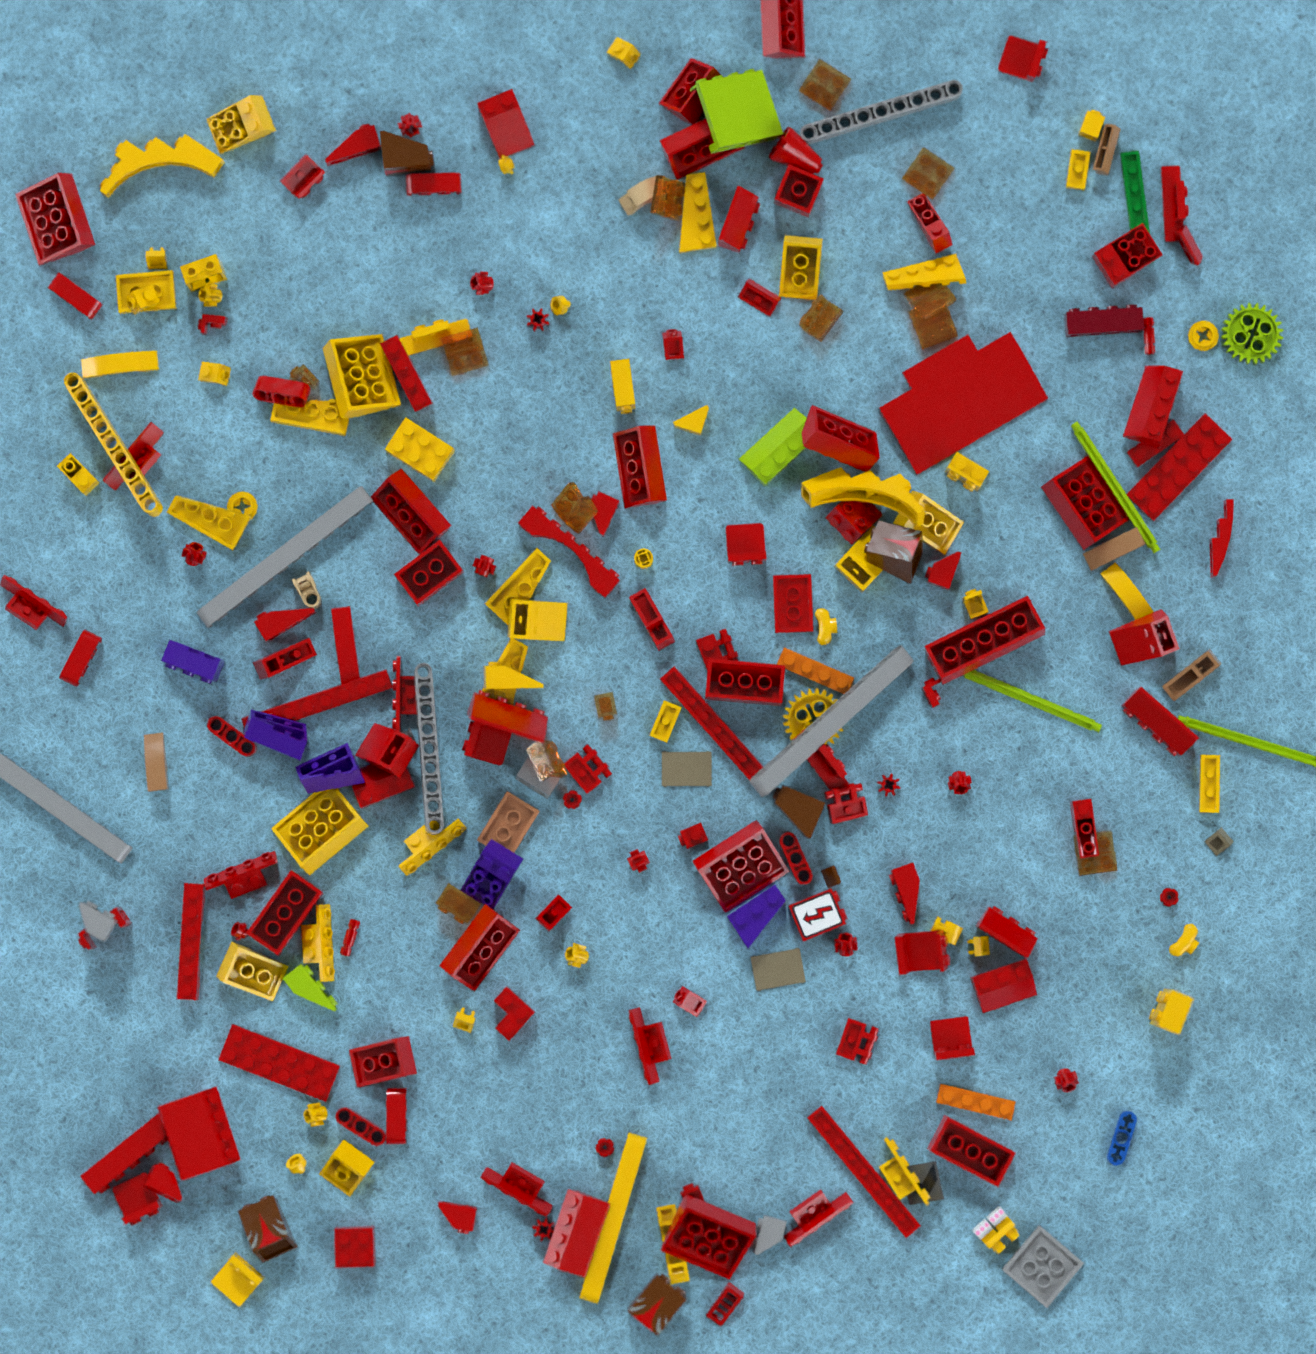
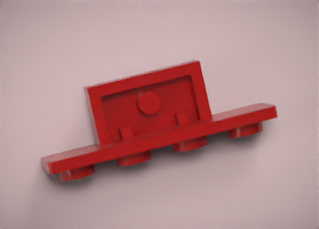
[1161,166,1189,242]
[103,422,164,491]
[0,575,67,631]
[392,656,420,732]
[792,729,849,797]
[203,851,278,899]
[629,1007,672,1085]
[480,1162,553,1217]
[783,1189,853,1247]

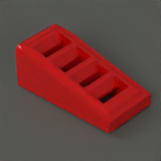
[705,1282,744,1327]

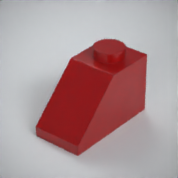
[589,491,620,537]
[925,551,962,590]
[142,1163,182,1203]
[438,1201,477,1234]

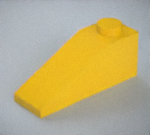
[483,662,543,689]

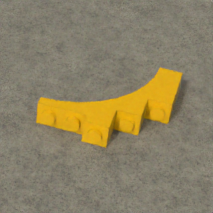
[99,134,225,198]
[801,467,925,527]

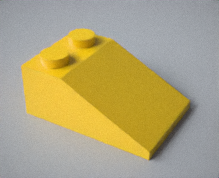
[779,235,823,300]
[893,490,964,555]
[216,941,289,1001]

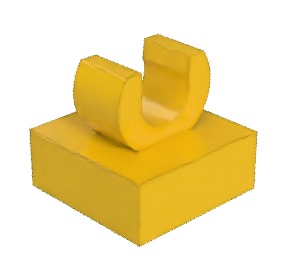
[146,247,167,269]
[967,936,990,956]
[453,1007,475,1033]

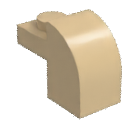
[618,176,665,216]

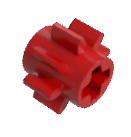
[398,113,422,138]
[470,271,494,295]
[526,308,549,332]
[181,542,207,566]
[472,555,496,578]
[948,771,972,795]
[877,773,901,797]
[627,849,650,873]
[834,933,858,957]
[1054,1068,1079,1093]
[532,1217,554,1242]

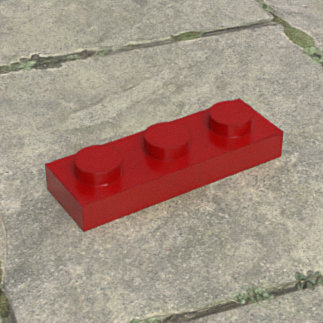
[1126,419,1184,468]

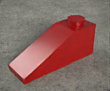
[325,124,382,166]
[254,608,316,643]
[252,638,317,680]

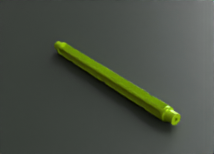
[1071,421,1161,554]
[962,670,1102,733]
[1178,715,1316,767]

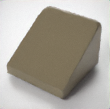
[1204,827,1234,856]

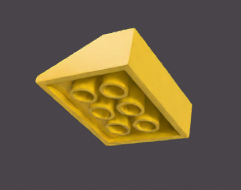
[322,334,401,419]
[271,788,368,876]

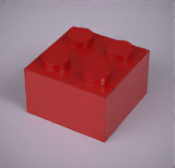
[773,164,824,218]
[334,1226,376,1268]

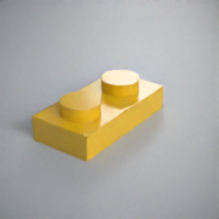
[1065,149,1090,190]
[649,700,682,743]

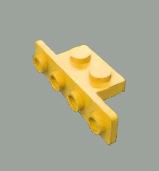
[400,319,472,356]
[398,819,467,876]
[301,904,335,982]
[879,1137,930,1206]

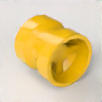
[634,548,653,569]

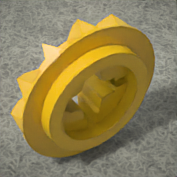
[1188,321,1219,351]
[227,492,258,520]

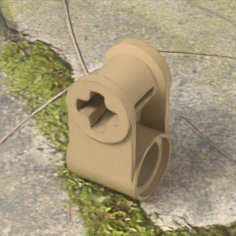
[292,571,322,609]

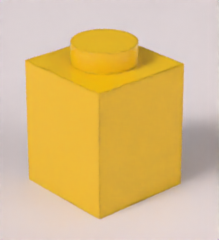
[1078,110,1105,142]

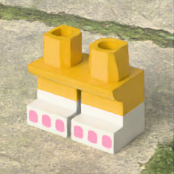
[972,1206,1019,1254]

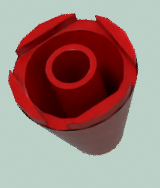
[769,126,823,174]

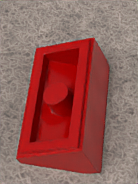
[1174,225,1203,266]
[738,279,781,317]

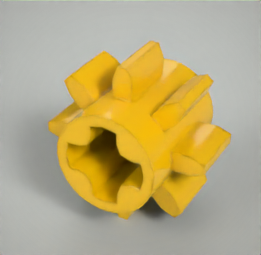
[199,284,223,307]
[565,943,589,968]
[303,1102,328,1127]

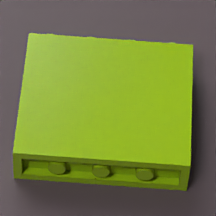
[690,69,783,154]

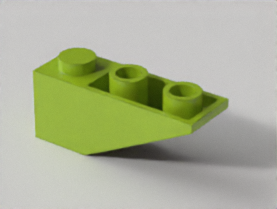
[282,964,338,1011]

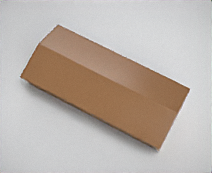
[1093,124,1120,176]

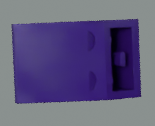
[461,839,524,909]

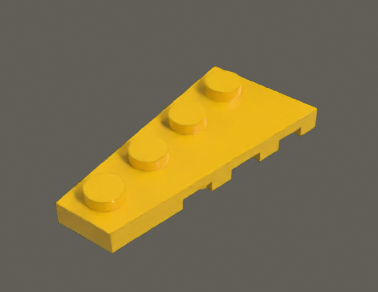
[679,172,717,253]
[882,254,966,290]
[270,399,350,436]
[166,495,252,550]
[484,548,551,625]
[482,638,528,704]

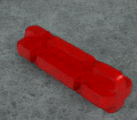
[1143,317,1155,355]
[340,919,360,957]

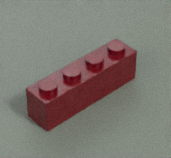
[1064,304,1144,337]

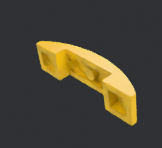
[81,351,159,379]
[1100,562,1153,620]
[656,1204,690,1284]

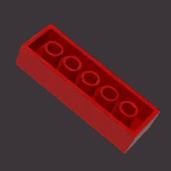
[924,596,1045,685]

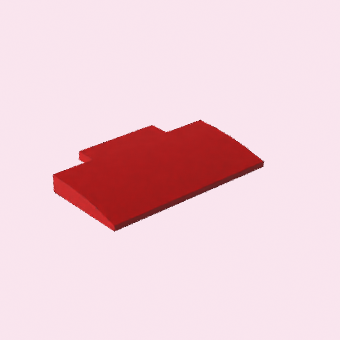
[878,332,1048,475]

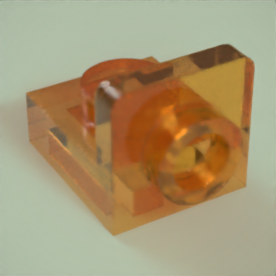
[289,364,319,390]
[594,692,617,721]

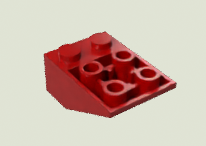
[1092,223,1163,288]
[1108,609,1180,666]
[355,723,419,778]

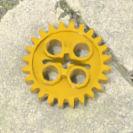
[783,688,843,745]

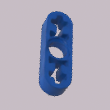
[1107,1111,1137,1166]

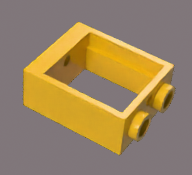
[180,254,228,292]
[610,359,635,414]

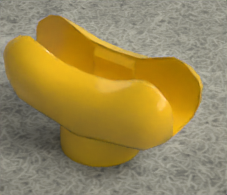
[815,608,838,645]
[1169,924,1199,957]

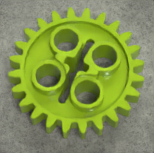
[1221,303,1284,365]

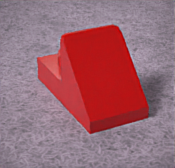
[535,894,572,931]

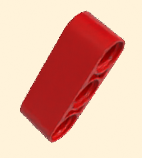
[406,172,461,196]
[47,273,103,320]
[252,376,311,408]
[59,629,102,687]
[207,716,257,757]
[779,832,813,885]
[386,1088,407,1144]
[335,1107,386,1146]

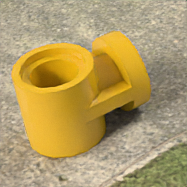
[930,916,964,946]

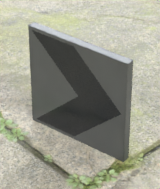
[907,1161,944,1205]

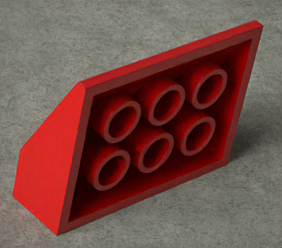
[15,173,96,265]
[1041,456,1130,550]
[467,690,548,743]
[692,820,790,913]
[157,1086,241,1181]
[660,1194,756,1280]

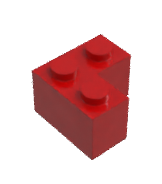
[494,986,536,1041]

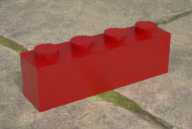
[380,335,433,412]

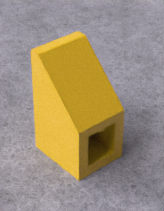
[57,453,100,496]

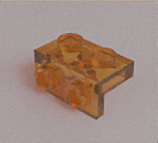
[799,295,843,342]
[526,740,567,782]
[435,883,481,924]

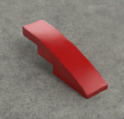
[1209,499,1234,578]
[331,606,360,684]

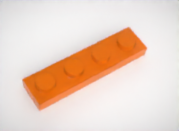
[777,647,854,694]
[936,1084,1016,1121]

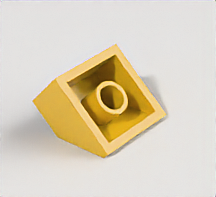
[319,1140,375,1197]

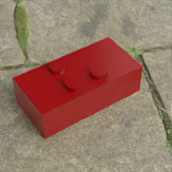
[246,870,324,956]
[927,1115,1016,1187]

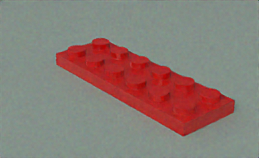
[1127,413,1233,521]
[218,1024,341,1102]

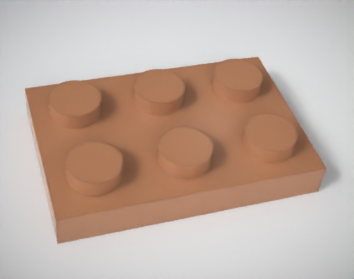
[477,791,540,853]

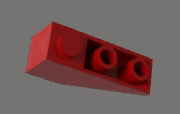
[907,193,953,253]
[1070,799,1099,859]
[889,862,920,925]

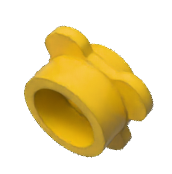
[498,155,514,175]

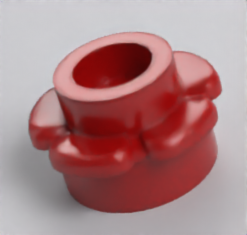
[563,790,582,809]
[1160,888,1179,907]
[231,922,248,940]
[595,1138,614,1157]

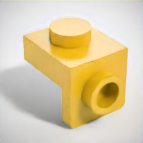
[607,37,641,69]
[126,285,160,315]
[198,362,231,386]
[962,589,989,620]

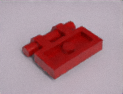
[696,629,739,669]
[563,744,612,794]
[824,783,868,824]
[836,1018,879,1065]

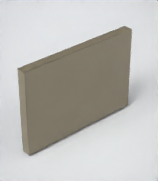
[662,751,712,787]
[750,948,806,991]

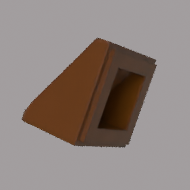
[821,865,841,888]

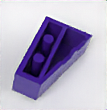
[161,639,225,684]
[244,709,307,761]
[295,743,365,794]
[727,885,786,948]

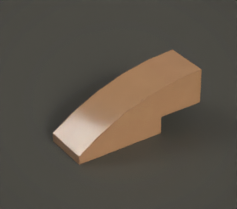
[1083,527,1145,571]
[1162,649,1221,701]
[144,733,169,792]

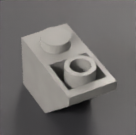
[79,901,117,941]
[751,1215,787,1255]

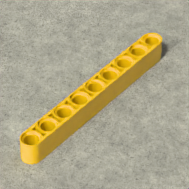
[64,373,163,517]
[579,1132,647,1304]

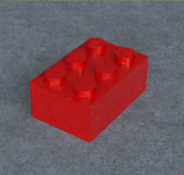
[394,540,464,607]

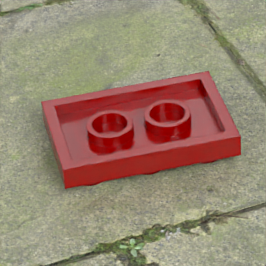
[773,574,813,633]

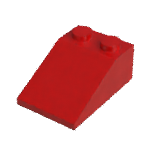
[477,89,535,159]
[349,1036,417,1088]

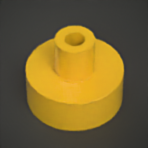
[550,295,571,315]
[286,1154,307,1174]

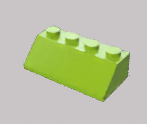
[739,408,807,487]

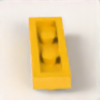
[1199,755,1220,813]

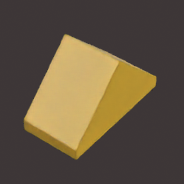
[673,405,709,436]

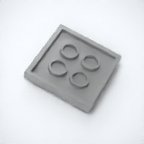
[1002,1225,1084,1308]

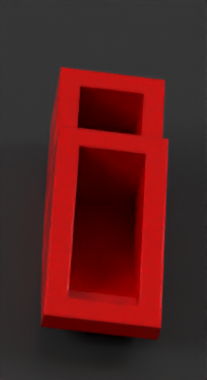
[629,588,675,651]

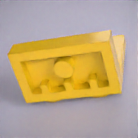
[945,452,989,492]
[211,1252,265,1307]

